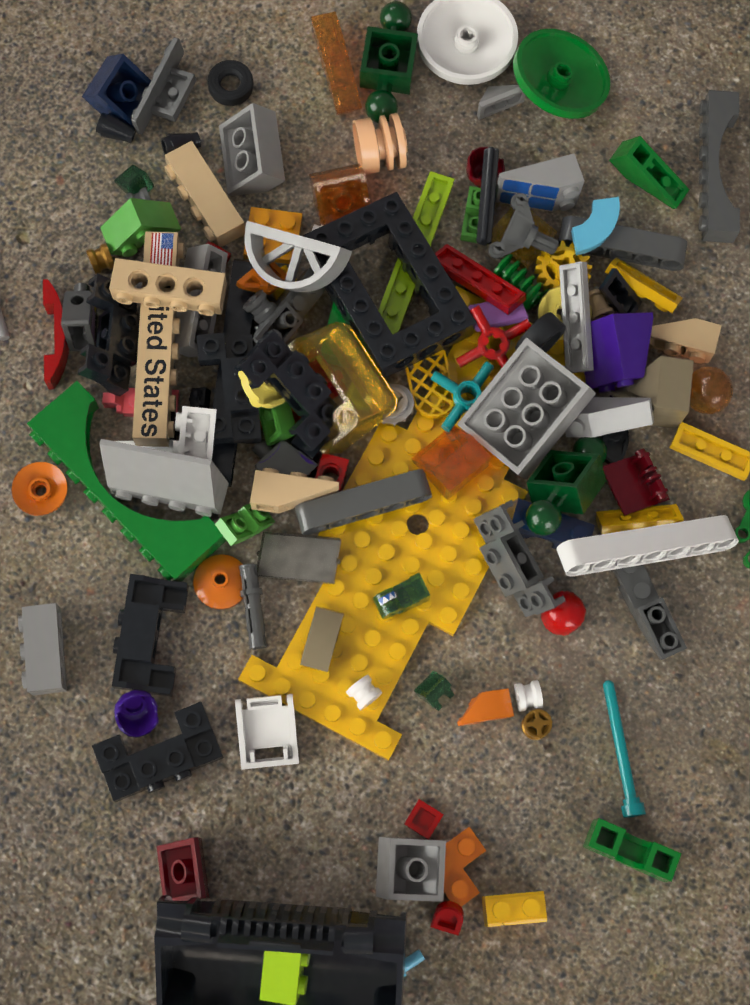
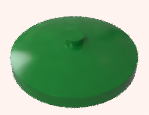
[513,29,610,119]

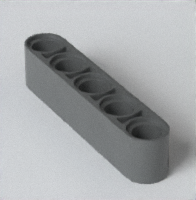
[558,216,687,271]
[294,469,432,535]

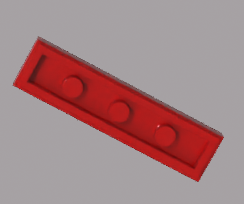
[435,244,526,315]

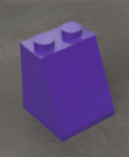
[584,312,654,393]

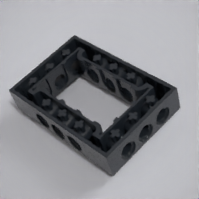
[303,192,477,381]

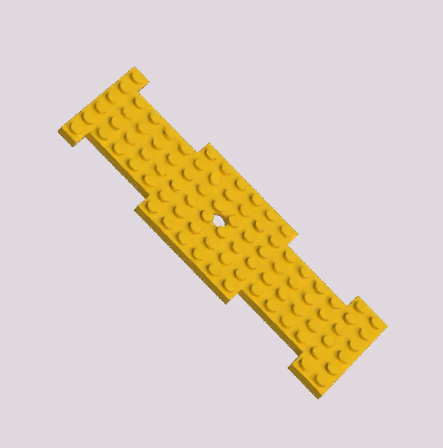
[238,286,586,761]

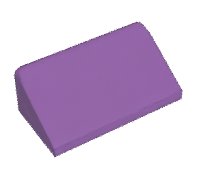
[468,302,528,332]

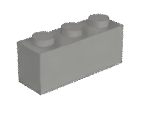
[18,603,67,696]

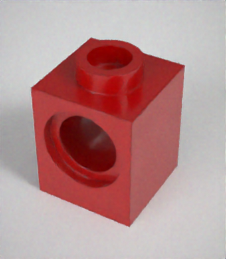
[315,453,349,492]

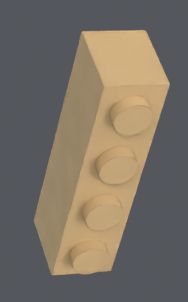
[164,141,245,247]

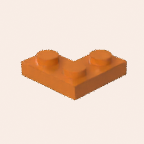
[444,827,486,907]

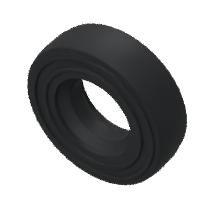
[207,60,254,106]

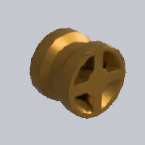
[86,243,114,274]
[521,709,552,740]

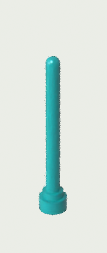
[603,680,646,818]

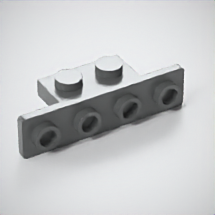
[131,37,197,135]

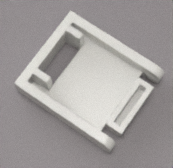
[235,694,299,770]

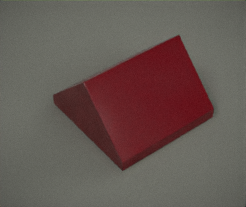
[156,837,210,901]

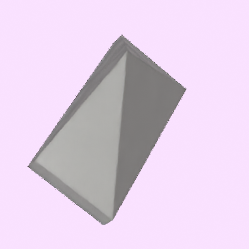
[477,85,526,120]

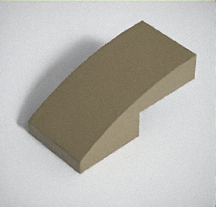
[300,606,344,672]

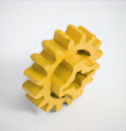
[534,241,593,291]

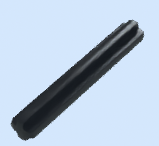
[476,147,499,246]

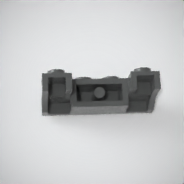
[473,500,566,617]

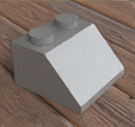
[376,837,446,901]

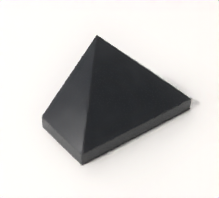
[598,268,642,314]

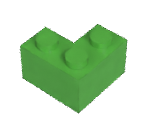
[100,198,181,257]

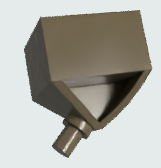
[613,356,694,429]

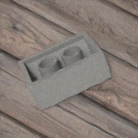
[219,103,285,196]

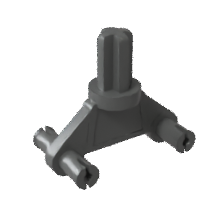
[488,193,559,259]

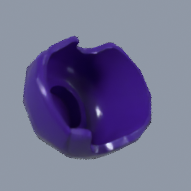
[114,690,159,737]

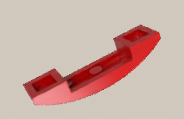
[43,279,69,390]

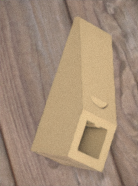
[649,318,722,364]
[250,468,339,513]

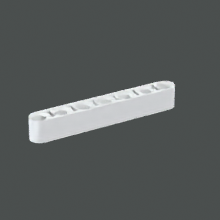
[556,515,739,577]

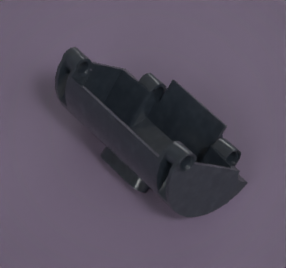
[154,895,407,1005]

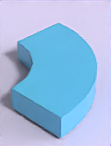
[571,197,620,255]

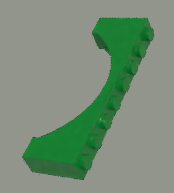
[27,381,227,582]

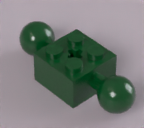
[360,1,418,123]
[525,436,607,536]

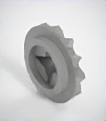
[371,384,415,426]

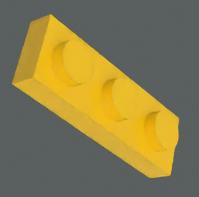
[605,257,683,313]
[669,422,750,481]
[596,504,684,535]

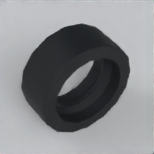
[515,312,566,353]

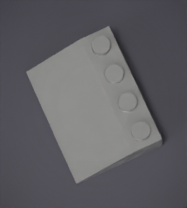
[457,338,596,479]
[99,439,229,517]

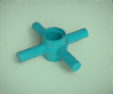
[430,362,494,432]

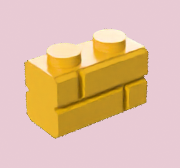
[482,891,547,927]

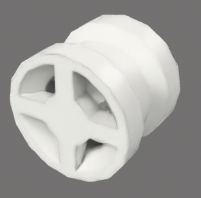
[346,675,382,711]
[514,680,543,712]

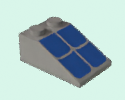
[495,153,585,212]

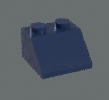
[82,53,151,128]

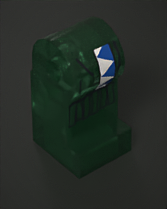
[373,573,430,619]

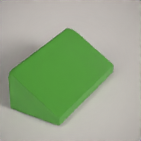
[259,402,296,446]

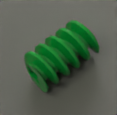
[493,253,549,312]

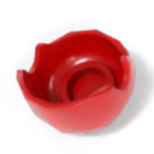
[541,590,586,636]

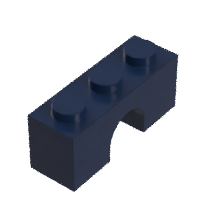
[506,498,595,549]

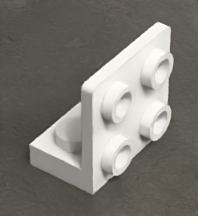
[172,406,217,460]

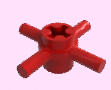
[456,305,531,368]

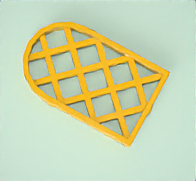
[405,350,454,419]

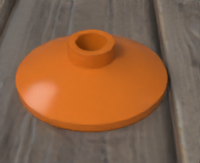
[11,462,68,516]
[193,554,243,609]

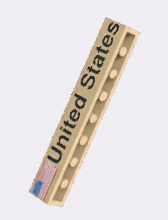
[132,232,185,447]

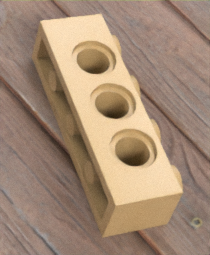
[109,258,227,316]

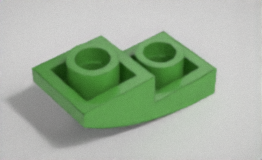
[460,186,481,243]
[215,504,275,546]

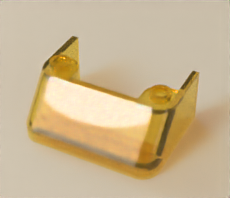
[288,322,397,454]

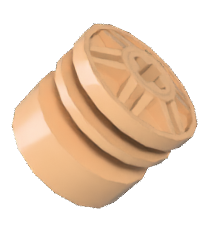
[352,113,407,175]

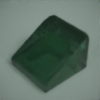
[114,165,154,194]

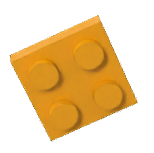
[243,207,303,264]

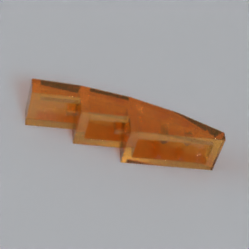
[311,11,362,115]

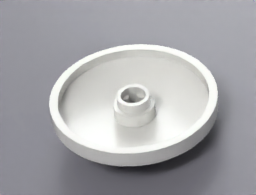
[417,0,518,85]

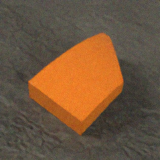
[236,262,287,295]
[457,688,514,726]

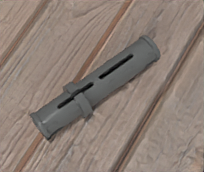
[239,563,267,650]

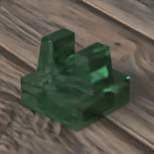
[414,671,454,711]

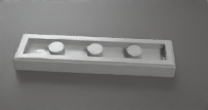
[559,261,594,373]

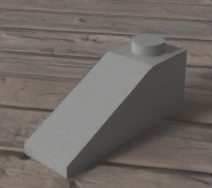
[565,397,654,438]

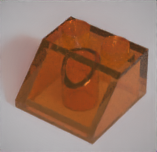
[309,164,370,226]
[411,426,492,500]

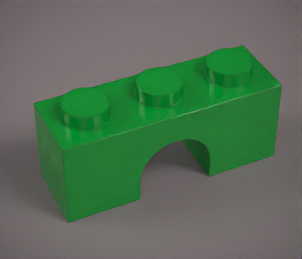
[583,818,682,882]

